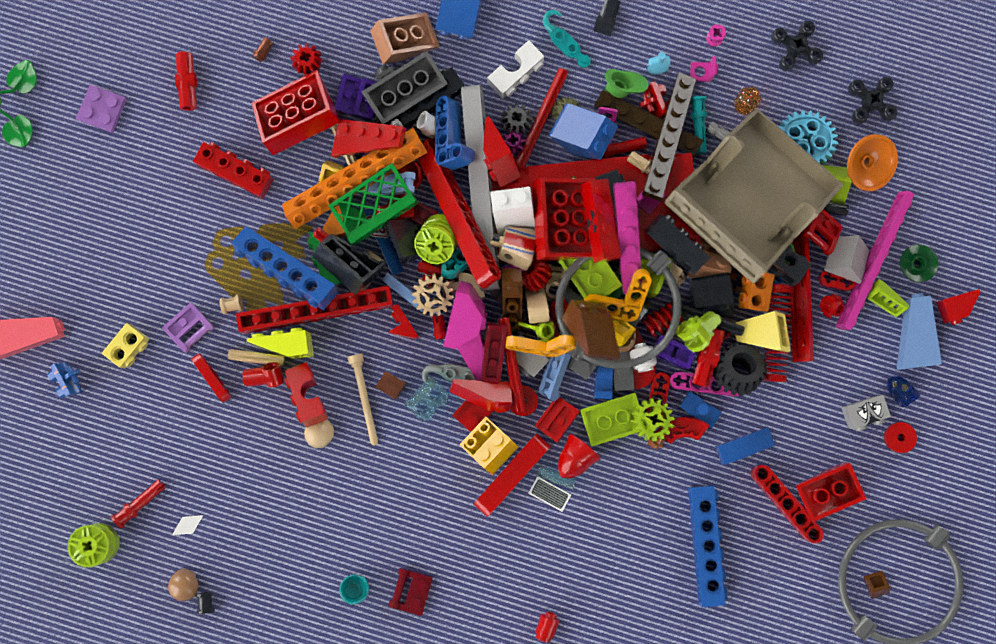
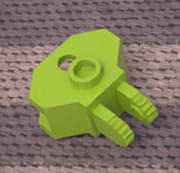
[675,311,721,353]

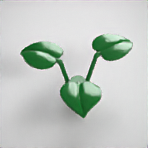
[0,60,37,148]

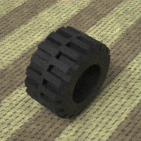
[714,343,767,396]

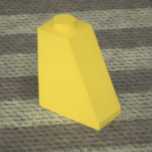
[735,311,791,352]

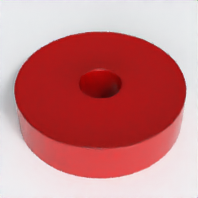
[509,385,538,416]
[884,422,917,453]

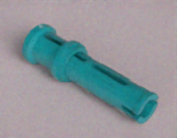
[690,96,707,155]

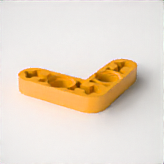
[584,269,651,322]
[506,335,577,357]

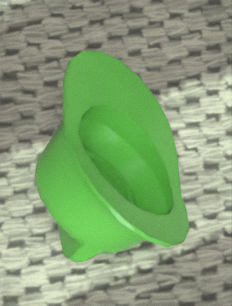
[605,69,648,98]

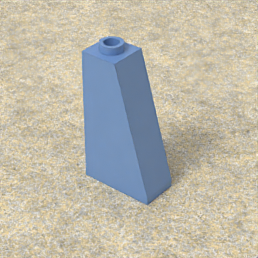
[897,293,942,370]

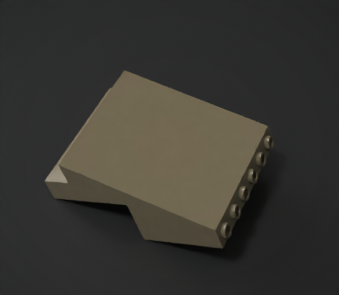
[665,108,843,283]

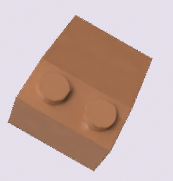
[370,12,439,65]

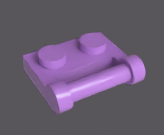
[162,302,215,353]

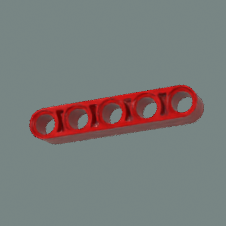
[473,433,551,517]
[750,465,824,544]

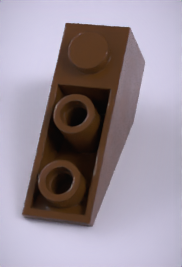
[501,268,522,329]

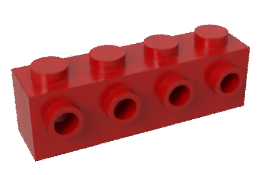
[192,142,274,199]

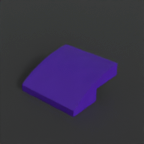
[334,74,376,120]

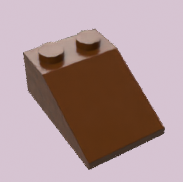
[562,300,620,360]

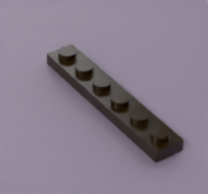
[594,90,703,158]

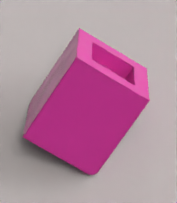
[636,192,666,214]

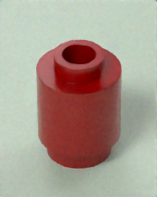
[535,611,560,643]

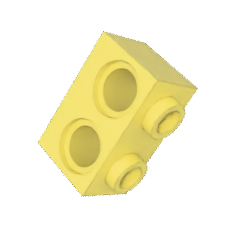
[102,323,149,369]

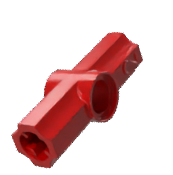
[175,51,198,111]
[692,328,725,387]

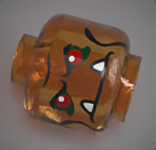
[734,86,762,116]

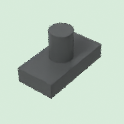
[612,351,634,391]

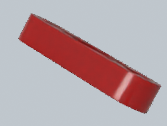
[191,353,232,403]
[646,372,670,423]

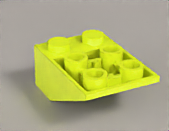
[247,328,314,359]

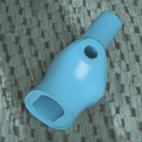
[647,52,670,75]

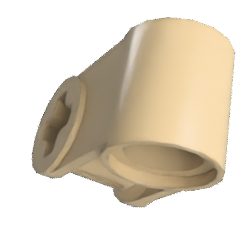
[545,263,566,302]

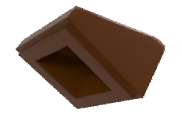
[863,571,891,599]

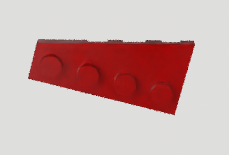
[331,119,406,158]

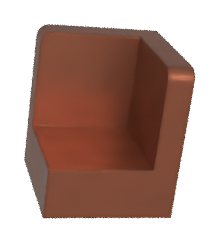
[375,371,406,400]

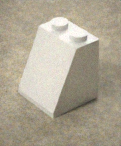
[490,187,535,236]

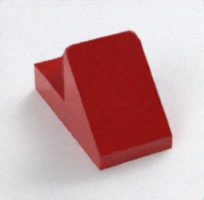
[389,304,419,340]

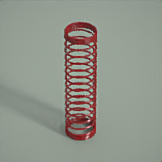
[764,284,794,382]

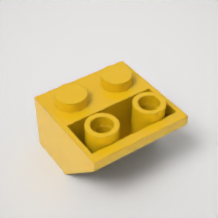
[460,417,519,476]

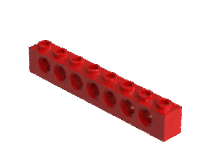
[236,286,394,335]

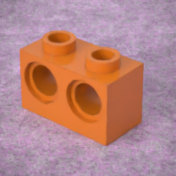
[738,273,774,312]

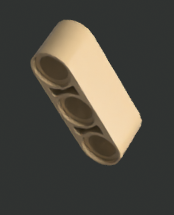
[525,288,549,324]

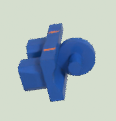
[47,361,82,398]

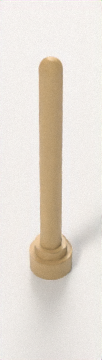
[347,354,378,446]

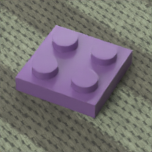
[76,84,127,133]

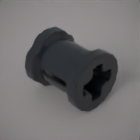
[195,592,215,614]

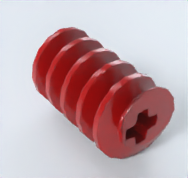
[642,300,683,338]

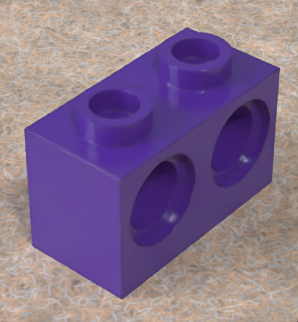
[653,335,696,369]

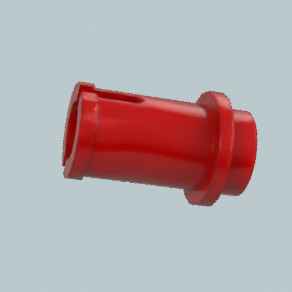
[432,315,447,340]

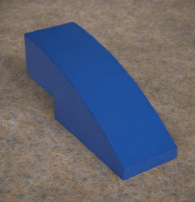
[715,427,775,465]

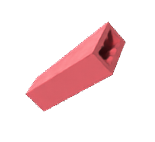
[0,317,65,360]

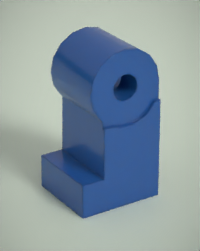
[593,365,613,400]

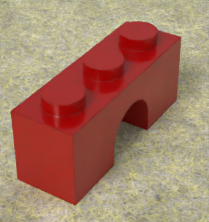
[284,362,328,428]

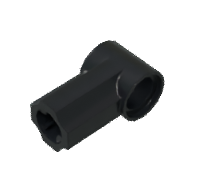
[593,0,621,37]

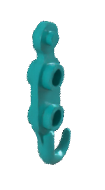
[542,10,591,68]

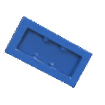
[678,391,722,429]

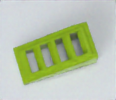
[866,279,910,318]

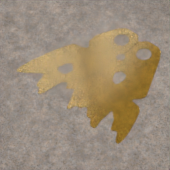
[204,223,313,311]

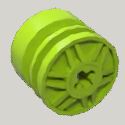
[414,214,458,264]
[68,523,119,567]

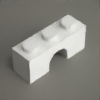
[487,40,544,99]

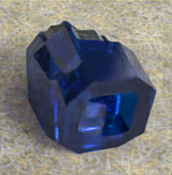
[887,376,920,407]

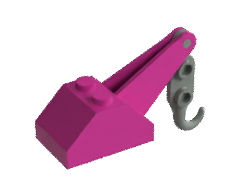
[422,281,488,386]

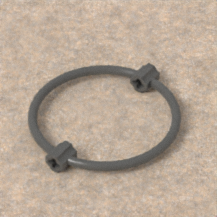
[555,247,682,369]
[838,519,963,644]

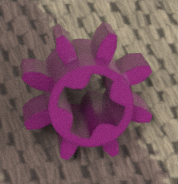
[504,131,526,156]

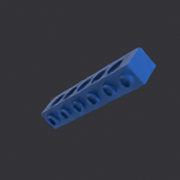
[231,226,338,310]
[688,485,728,607]

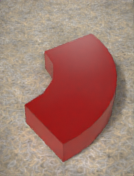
[655,417,710,444]

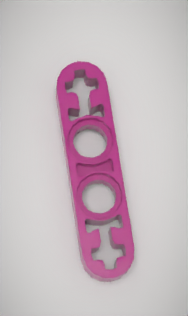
[670,372,739,397]

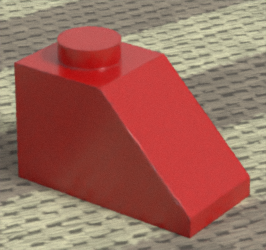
[936,289,981,325]

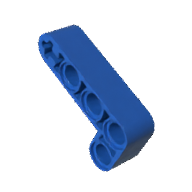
[435,95,475,170]

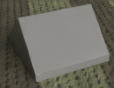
[824,235,870,284]

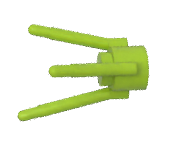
[517,321,554,342]

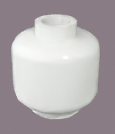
[630,343,657,372]

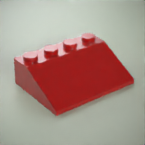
[251,70,340,155]
[532,178,596,260]

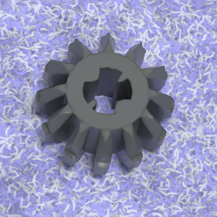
[501,103,533,134]

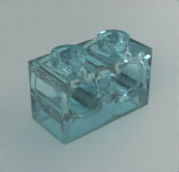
[404,376,450,422]

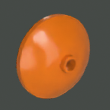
[847,134,898,191]

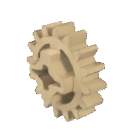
[412,274,454,316]

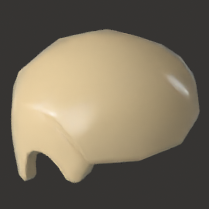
[304,420,334,449]

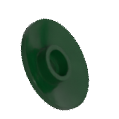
[900,244,939,282]

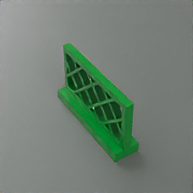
[328,163,419,245]

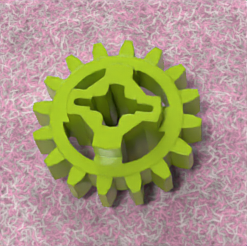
[631,399,674,441]

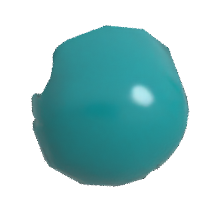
[339,574,369,605]

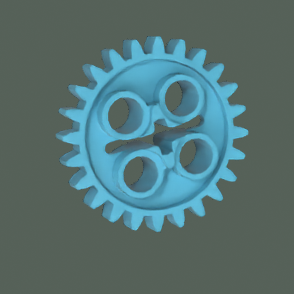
[778,110,838,165]

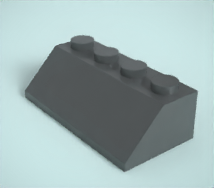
[362,51,447,124]

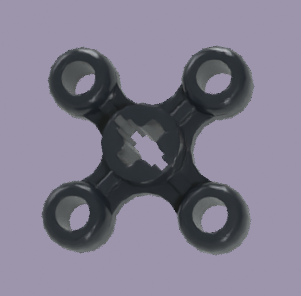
[771,21,823,72]
[848,77,898,124]

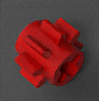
[820,294,844,319]

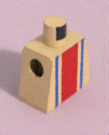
[489,226,536,271]

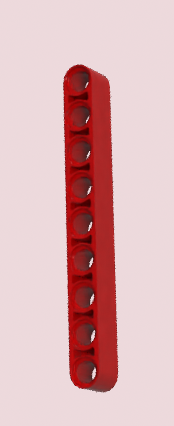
[418,138,501,289]

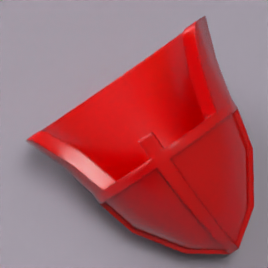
[558,434,601,478]

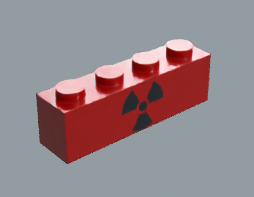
[581,179,621,263]

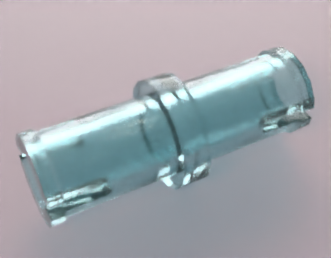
[536,464,577,490]

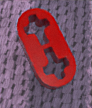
[818,271,856,291]

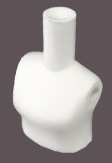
[417,111,436,138]

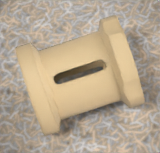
[220,294,244,314]

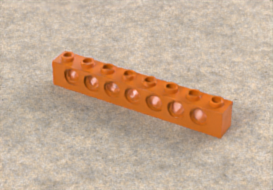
[282,128,427,229]

